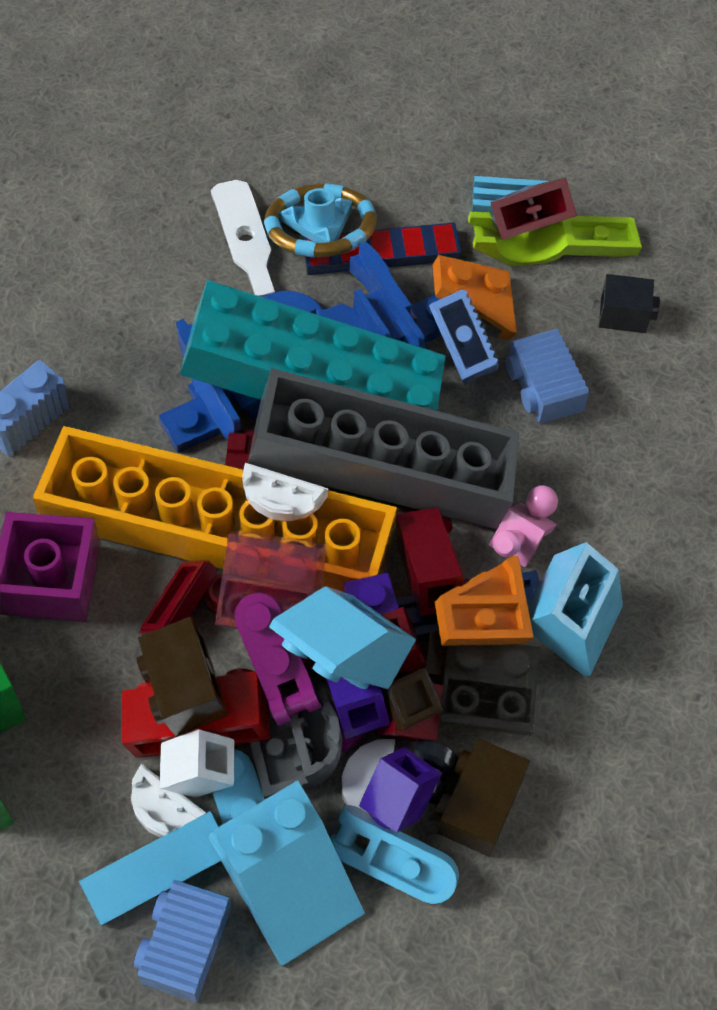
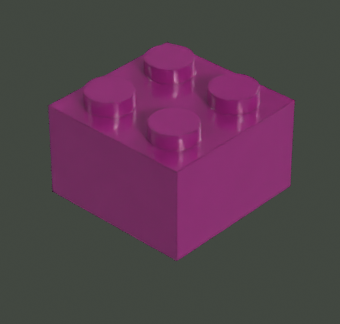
[0,512,101,622]

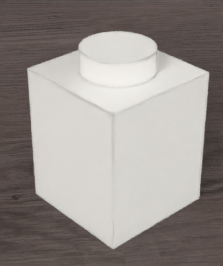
[160,730,234,798]

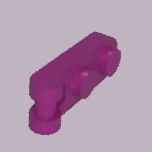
[234,592,323,726]

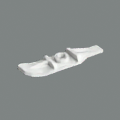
[211,180,275,297]

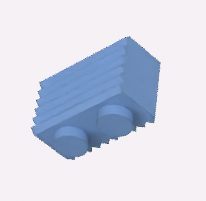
[429,289,500,385]
[505,328,589,424]
[0,360,70,456]
[134,880,232,1003]

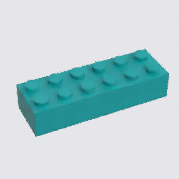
[179,280,445,411]

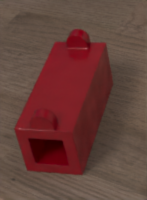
[396,507,471,616]

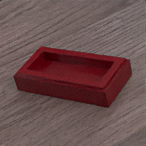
[139,560,218,635]

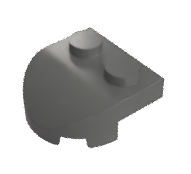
[250,689,342,799]

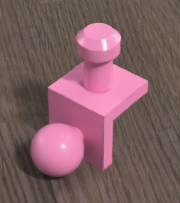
[489,485,558,567]

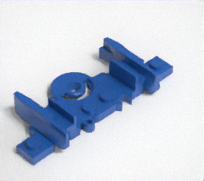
[159,242,442,453]

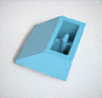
[528,542,623,677]
[269,586,416,689]

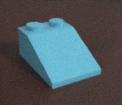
[208,780,365,966]

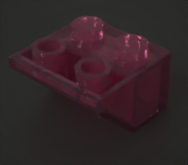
[215,530,327,628]

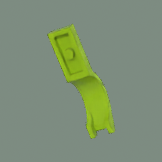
[468,211,642,266]

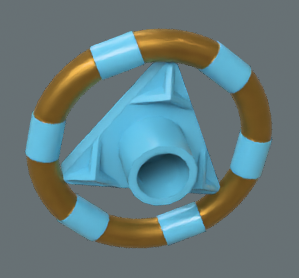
[264,183,377,258]

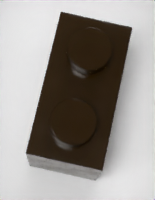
[136,616,229,736]
[434,738,530,857]

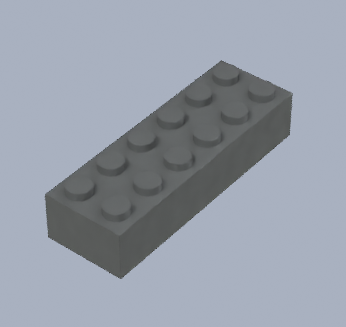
[248,368,519,529]

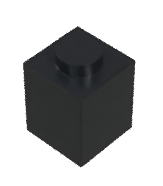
[598,274,660,333]

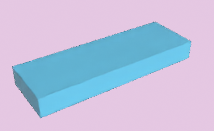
[79,811,221,925]

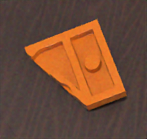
[432,255,517,340]
[435,556,534,646]

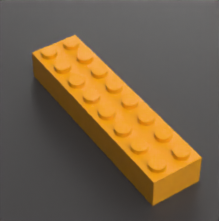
[33,426,397,592]

